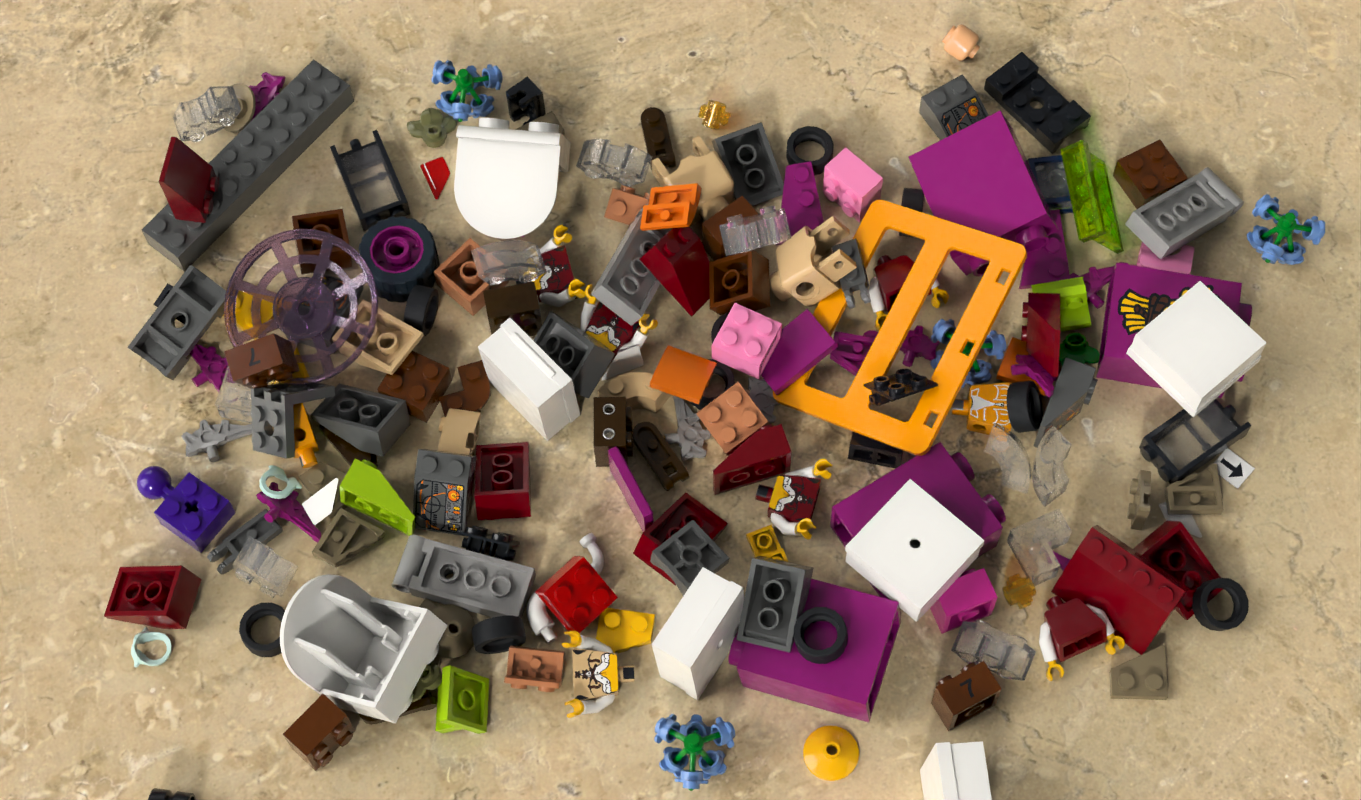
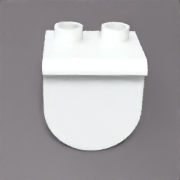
[454,118,571,239]
[280,574,448,724]

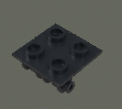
[863,369,938,406]
[457,525,520,561]

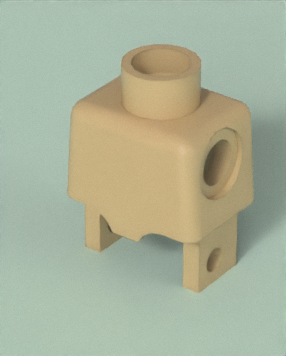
[652,135,734,226]
[769,216,857,307]

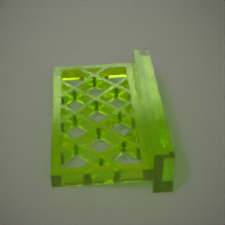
[1060,140,1124,254]

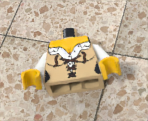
[562,631,635,718]

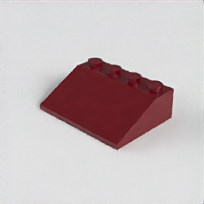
[1051,525,1189,655]

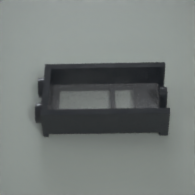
[330,130,411,231]
[1139,399,1252,484]

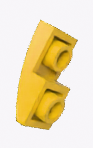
[746,525,789,562]

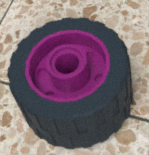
[358,216,440,303]

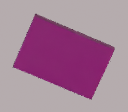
[761,309,839,395]
[608,446,654,532]

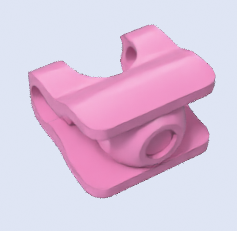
[1136,242,1195,274]

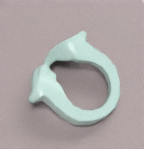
[259,465,302,499]
[131,627,172,668]

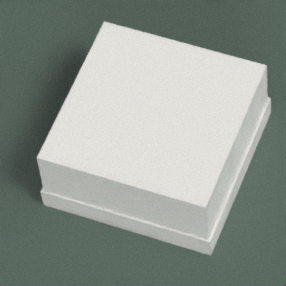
[1126,281,1266,418]
[478,318,580,441]
[845,479,985,622]
[652,567,744,700]
[920,741,992,800]

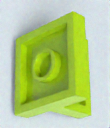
[1031,277,1092,332]
[435,665,489,734]

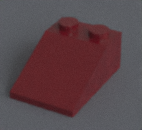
[159,136,219,223]
[639,227,710,317]
[1021,293,1060,377]
[713,424,792,495]
[475,442,531,520]
[633,492,728,586]
[1133,521,1223,620]
[104,565,202,629]

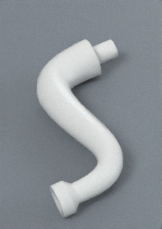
[526,533,604,644]

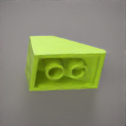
[340,459,415,536]

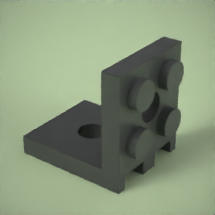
[251,379,335,459]

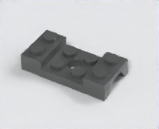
[128,265,236,380]

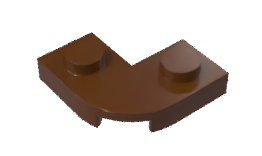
[439,360,491,417]

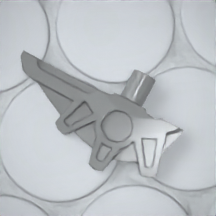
[748,377,780,424]
[664,396,711,462]
[182,420,252,462]

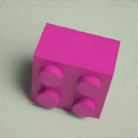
[930,568,998,634]

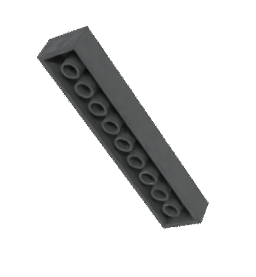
[142,59,354,272]

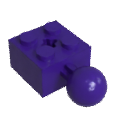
[137,466,236,553]

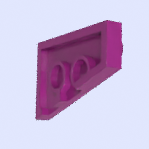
[776,161,824,245]
[1019,209,1070,289]

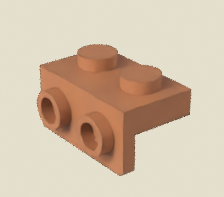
[604,185,650,225]
[504,646,565,692]

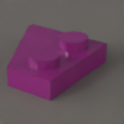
[830,331,875,376]

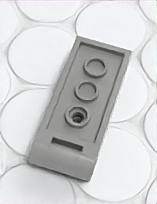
[1125,167,1244,260]
[591,204,672,326]
[392,535,536,619]

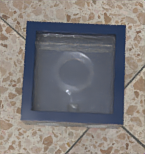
[1027,153,1088,214]

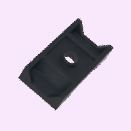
[984,52,1091,154]

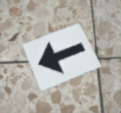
[1214,448,1255,489]

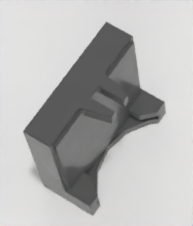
[650,520,730,596]

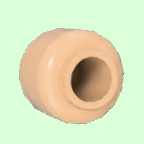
[942,24,980,61]

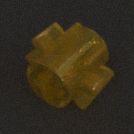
[698,100,731,130]
[1002,573,1036,609]

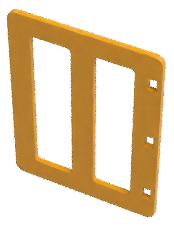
[773,200,1027,456]

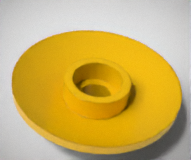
[803,726,859,781]

